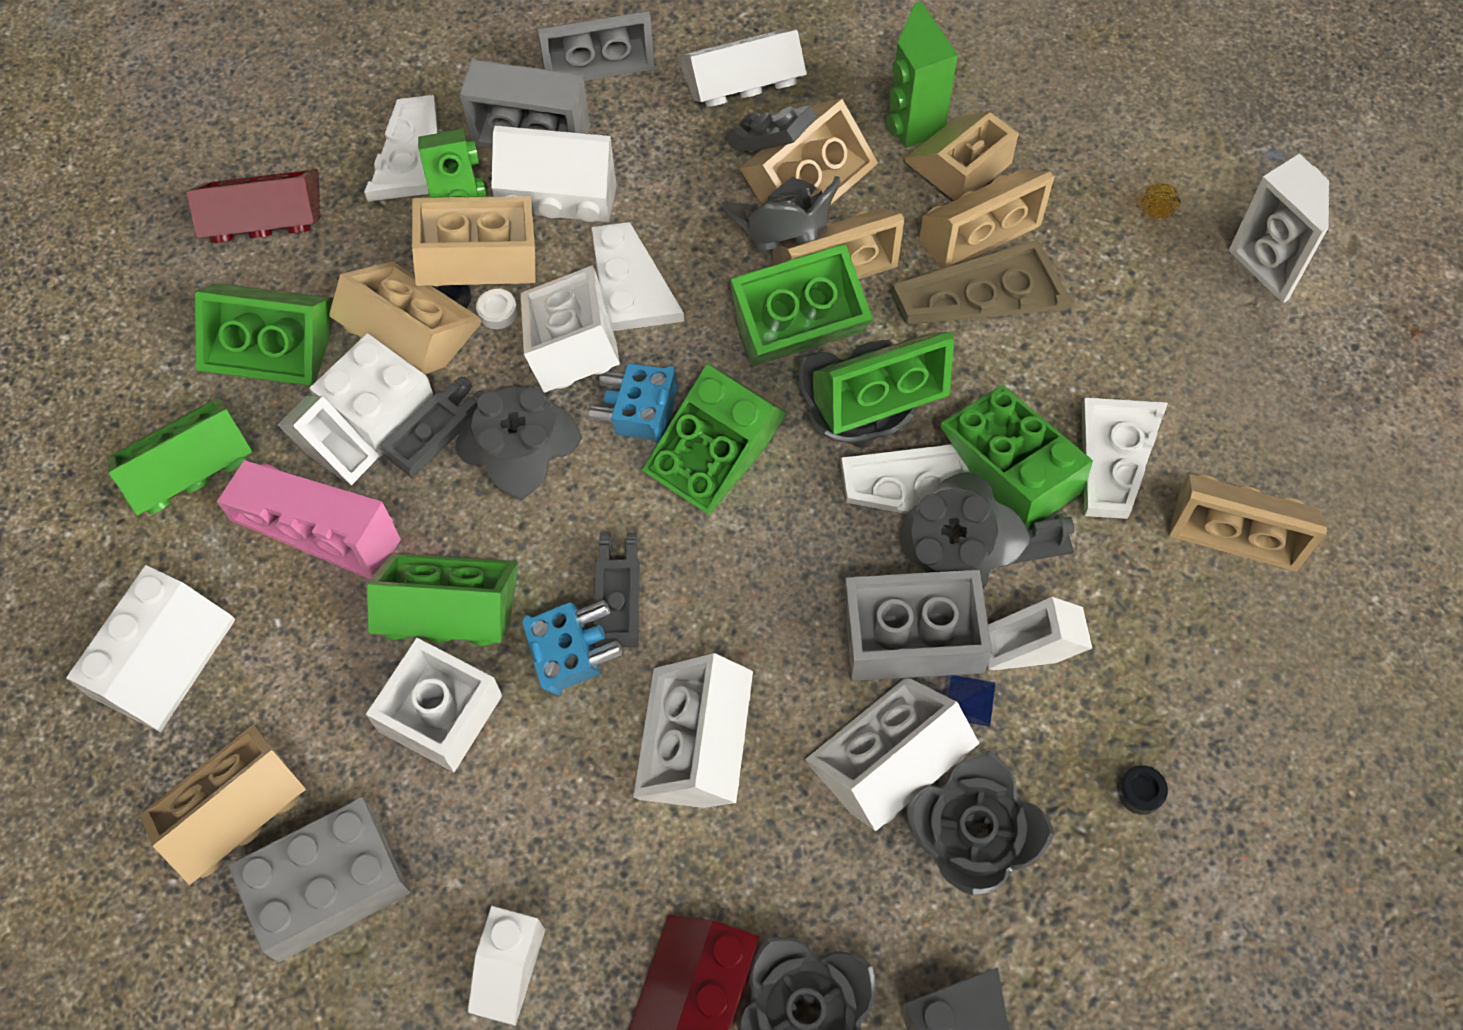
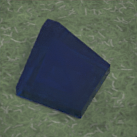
[948,675,996,727]

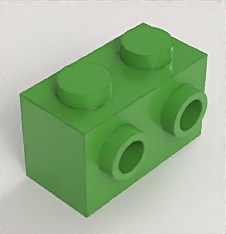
[418,129,487,198]

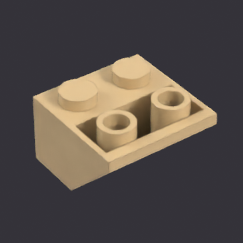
[905,112,1019,201]

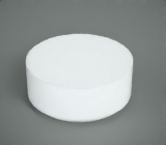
[476,289,518,329]

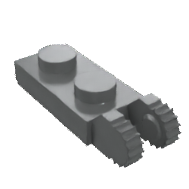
[726,105,817,152]
[380,376,485,478]
[593,532,640,648]

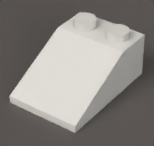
[520,265,620,393]

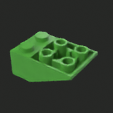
[642,364,788,515]
[941,385,1093,530]

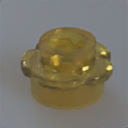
[1141,184,1181,218]

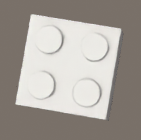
[309,333,434,457]
[366,638,502,772]

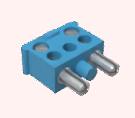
[588,363,679,444]
[522,600,622,696]

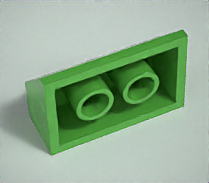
[886,1,958,148]
[730,244,873,367]
[195,283,331,386]
[813,332,954,435]
[107,397,252,516]
[367,553,518,646]

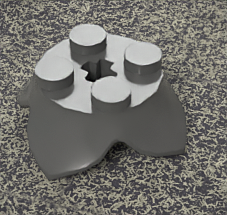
[722,176,840,252]
[799,340,915,448]
[455,387,582,500]
[899,472,1031,589]
[907,751,1055,896]
[737,937,875,1030]

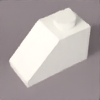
[278,396,380,485]
[988,597,1092,670]
[468,906,545,1026]

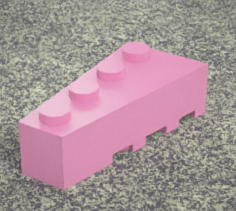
[217,460,401,579]

